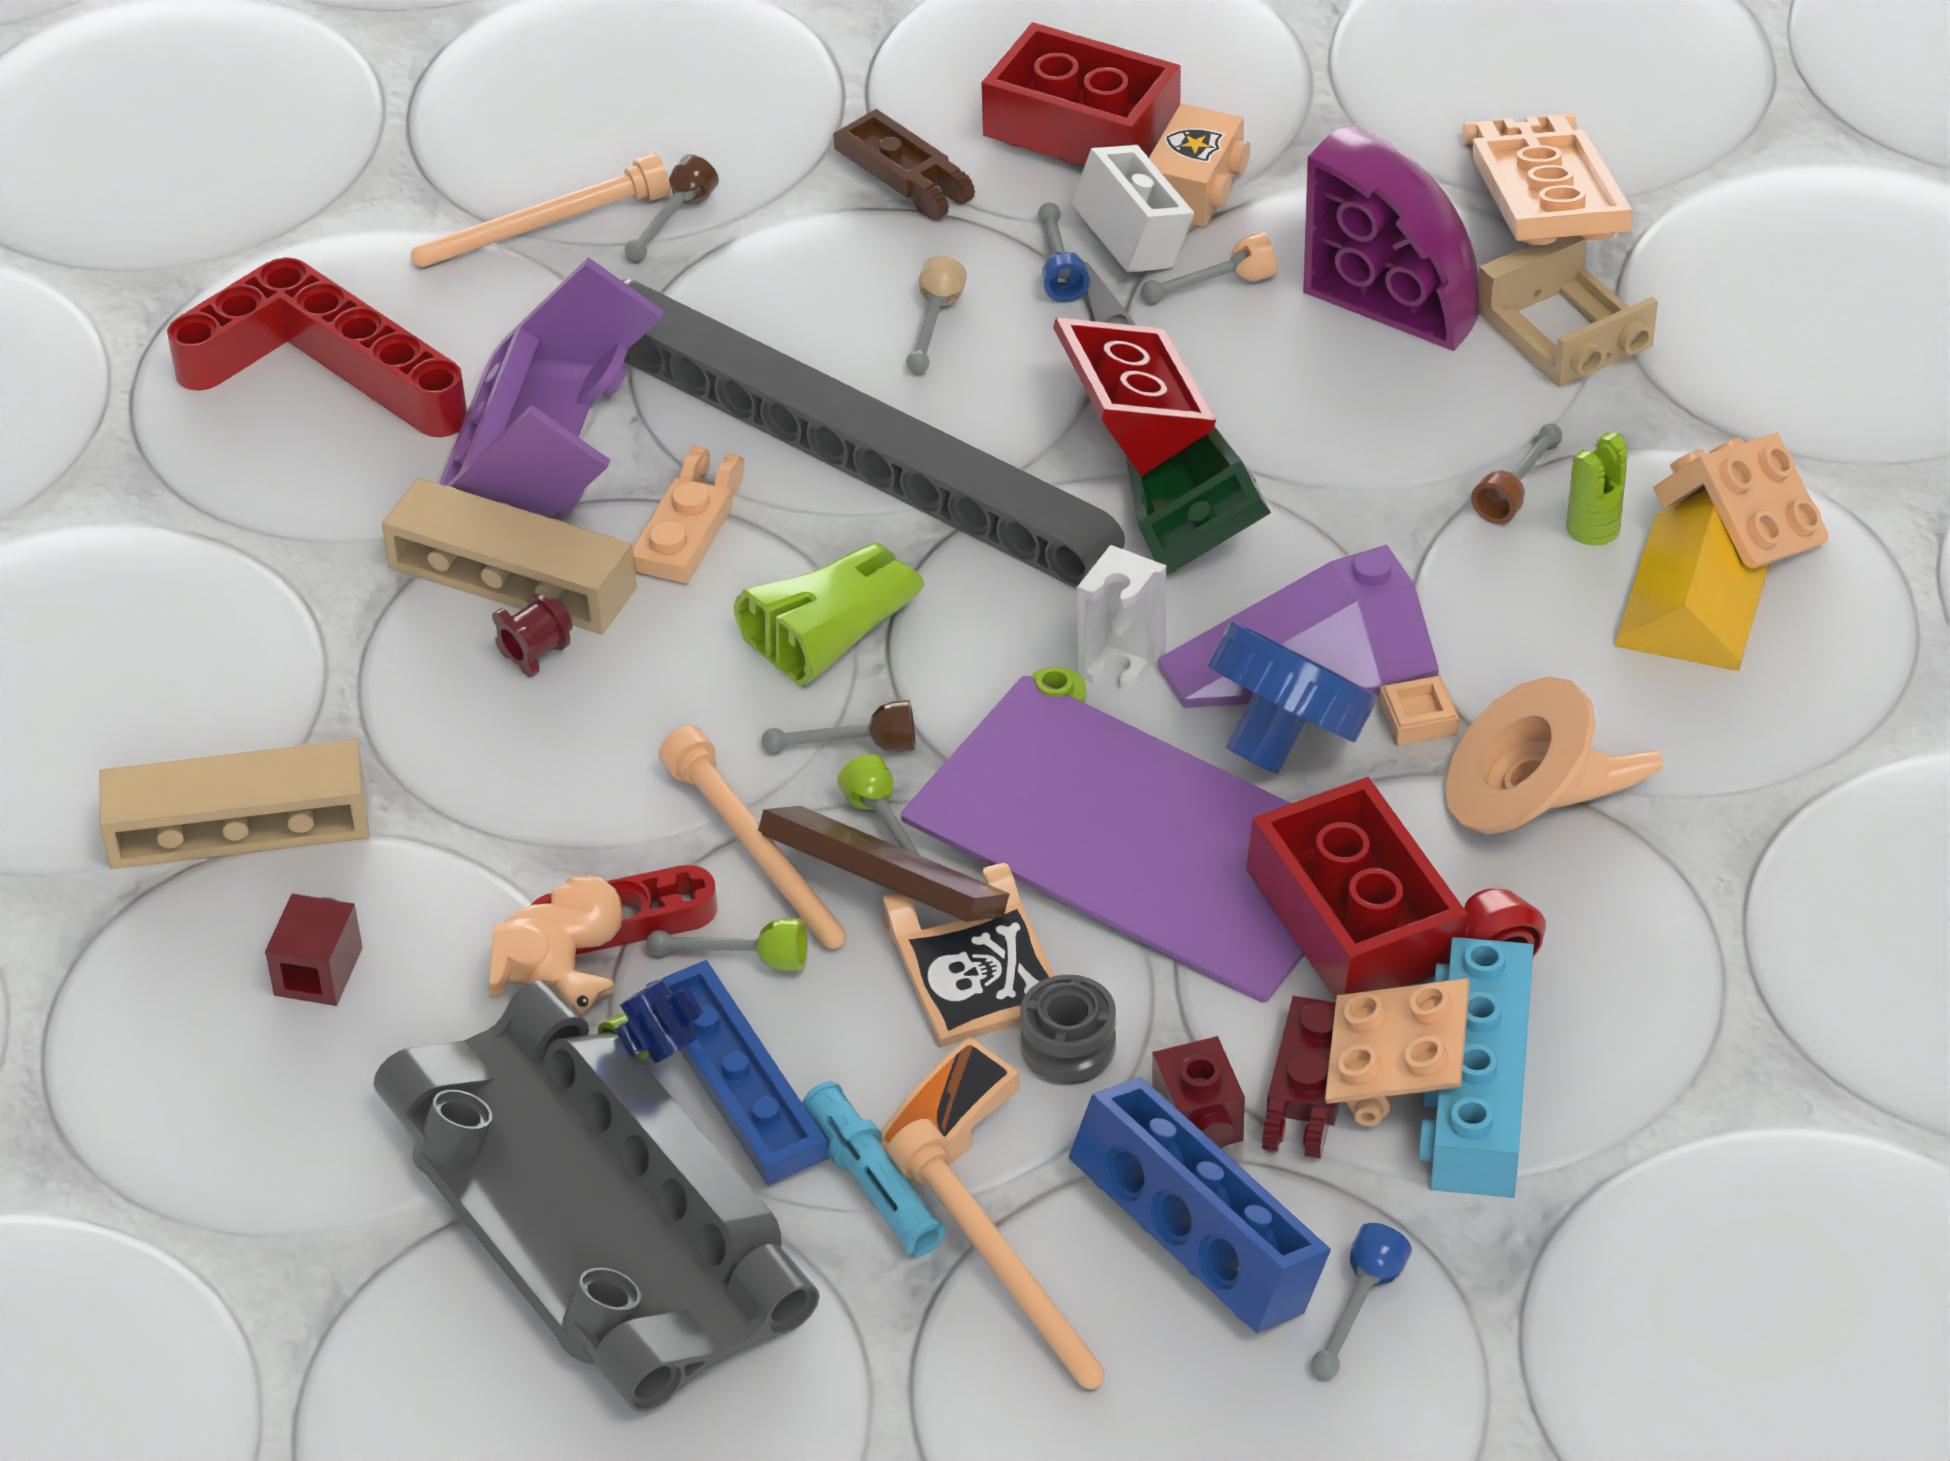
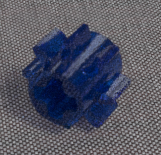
[614,978,703,1064]

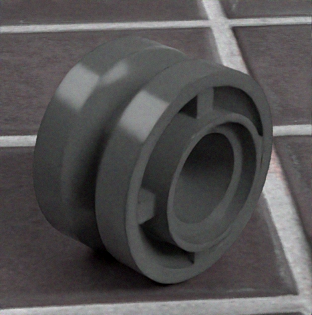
[1020,974,1116,1082]

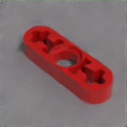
[531,865,718,955]

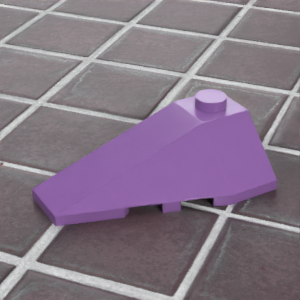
[1158,544,1439,708]

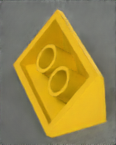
[1615,490,1770,671]

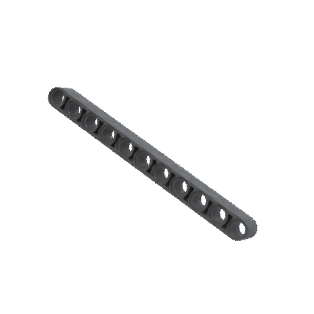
[622,279,1125,587]

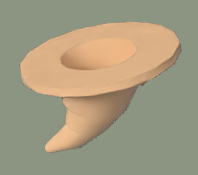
[1445,676,1664,835]

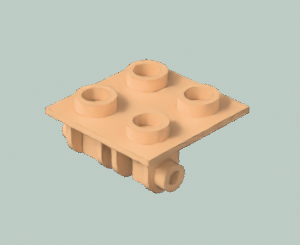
[1325,978,1470,1126]

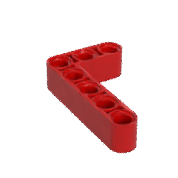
[167,257,467,438]

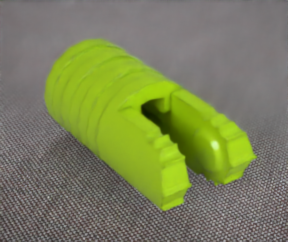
[1566,432,1628,546]

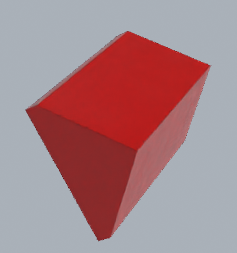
[1053,317,1216,476]

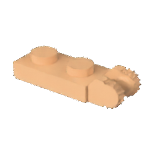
[633,446,745,584]

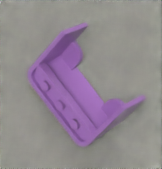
[439,257,664,518]

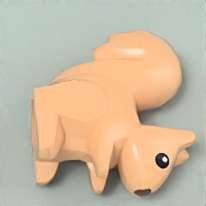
[489,875,623,1016]

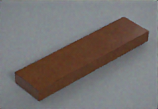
[758,806,1010,922]

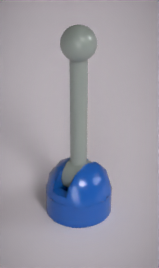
[1038,203,1090,302]
[1311,1223,1412,1379]

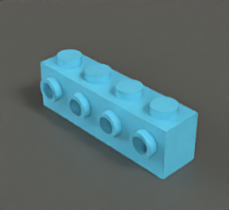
[1419,937,1534,1198]

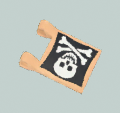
[883,863,1055,1047]

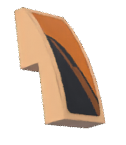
[880,1036,1020,1186]

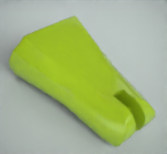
[733,542,924,687]

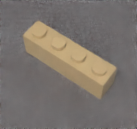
[382,478,637,635]
[99,739,369,870]

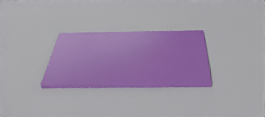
[901,676,1305,1003]

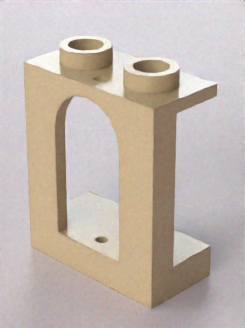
[1478,236,1658,388]

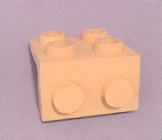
[1652,432,1828,569]

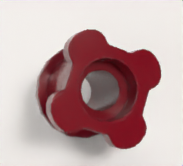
[492,594,573,677]

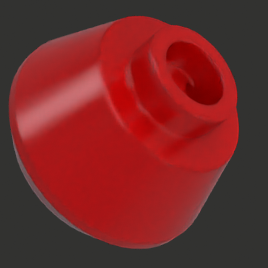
[1464,889,1546,957]

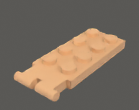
[1463,114,1632,245]

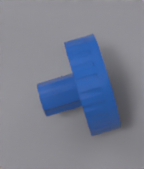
[1207,620,1379,775]

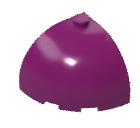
[1303,125,1479,351]

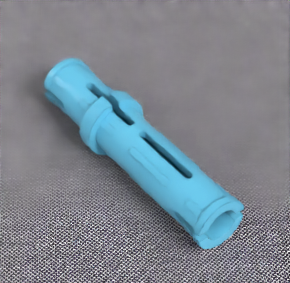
[802,1081,946,1257]

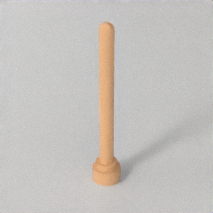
[410,153,671,267]
[658,725,846,949]
[887,1119,1105,1389]

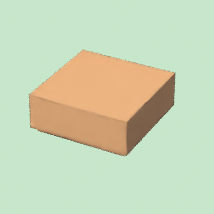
[1379,675,1459,746]

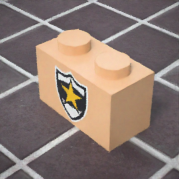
[1149,104,1250,228]

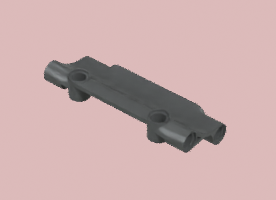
[373,980,820,1412]

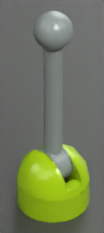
[837,754,920,856]
[646,918,808,972]

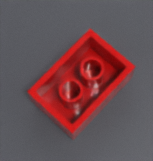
[981,22,1181,166]
[1246,776,1468,999]

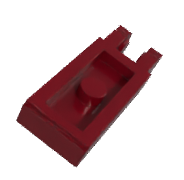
[1262,996,1340,1159]

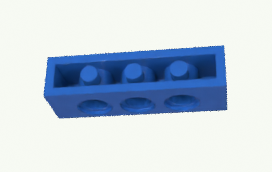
[1068,1077,1331,1333]

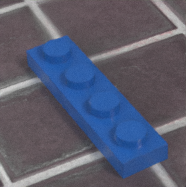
[646,960,829,1185]

